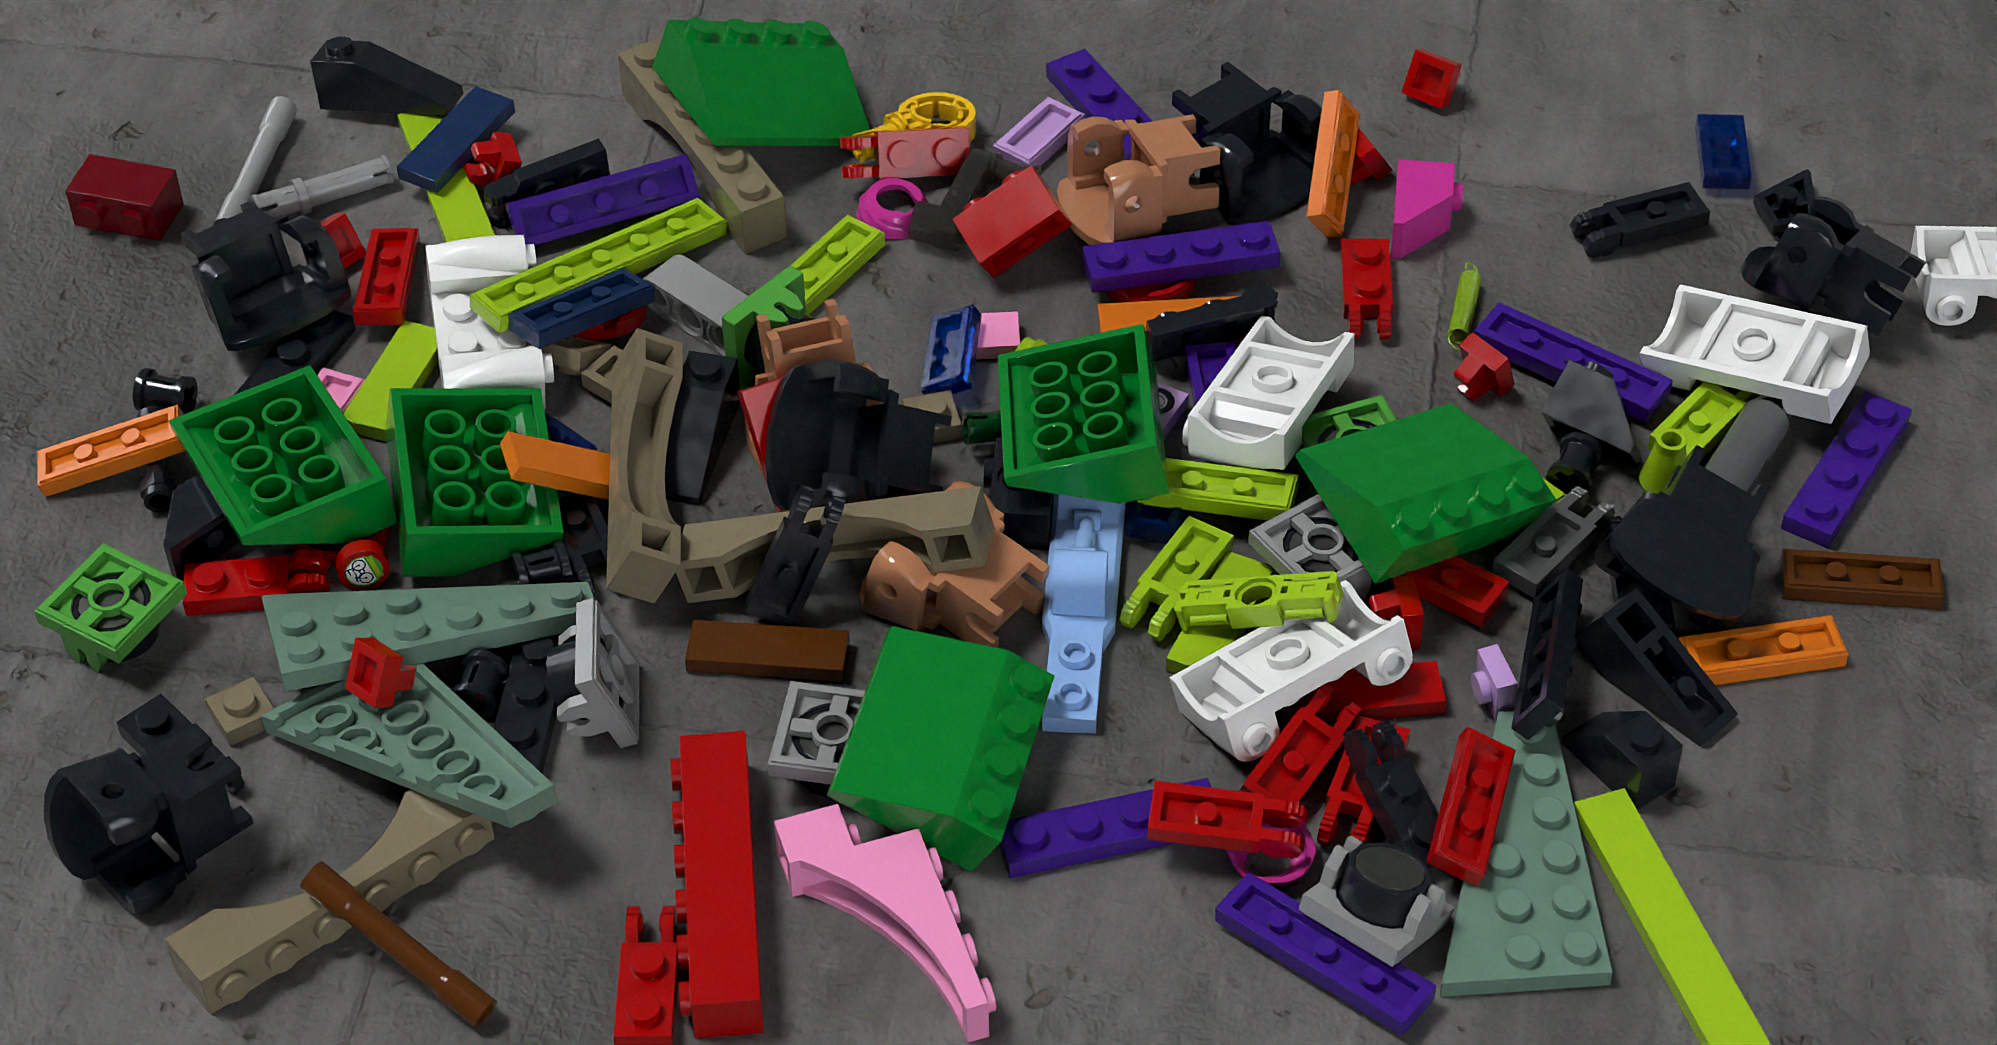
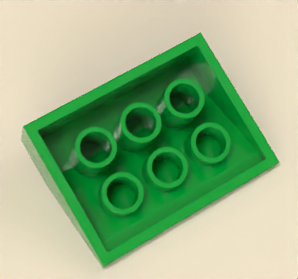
[652,18,870,146]
[998,324,1170,504]
[169,365,398,545]
[386,388,564,577]
[1295,403,1556,584]
[827,626,1055,872]

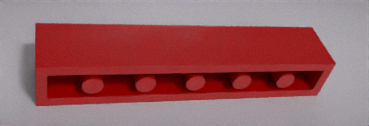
[670,731,764,1039]

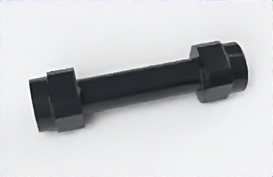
[137,406,176,512]

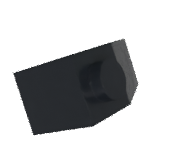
[310,36,464,115]
[665,351,740,505]
[1576,587,1738,746]

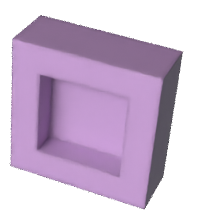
[1471,644,1517,722]

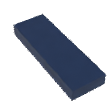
[397,86,515,193]
[508,268,655,350]

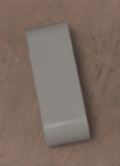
[643,254,748,356]

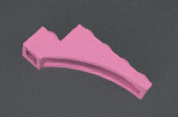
[774,804,996,1043]

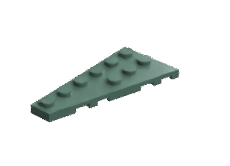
[261,582,595,692]
[261,663,559,828]
[1440,711,1613,997]

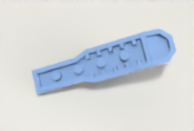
[1042,494,1125,734]

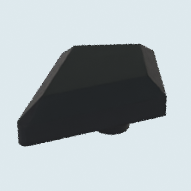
[1753,169,1815,234]

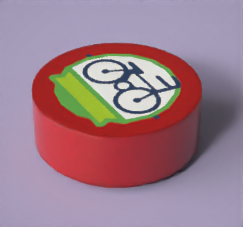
[335,540,390,591]

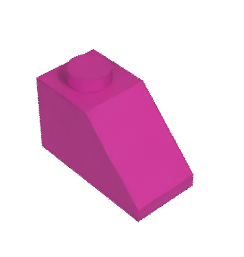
[1391,159,1463,259]

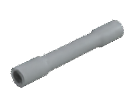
[214,96,297,225]

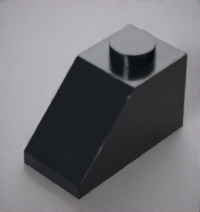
[1541,360,1642,468]
[163,474,241,581]
[1561,711,1683,810]

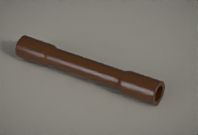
[300,861,497,1028]

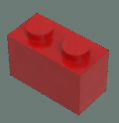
[952,165,1073,278]

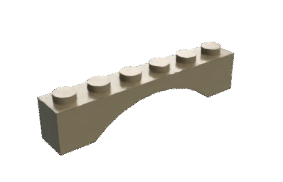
[618,38,787,255]
[606,328,683,603]
[676,486,995,603]
[165,789,495,1015]

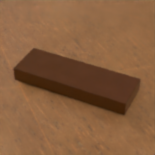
[1780,549,1944,610]
[685,620,850,682]

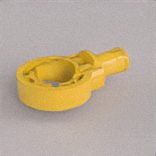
[852,92,976,163]

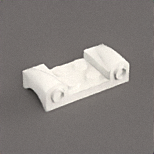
[1911,226,1997,326]
[426,235,554,410]
[1640,284,1870,424]
[1183,315,1354,470]
[1169,580,1413,762]

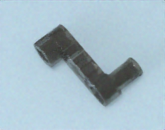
[909,148,1042,252]

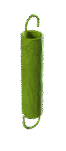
[1448,262,1482,351]

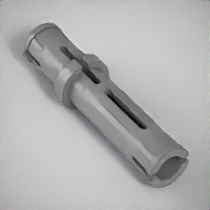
[250,155,394,218]

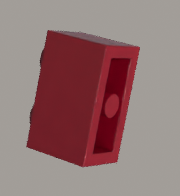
[65,154,184,241]

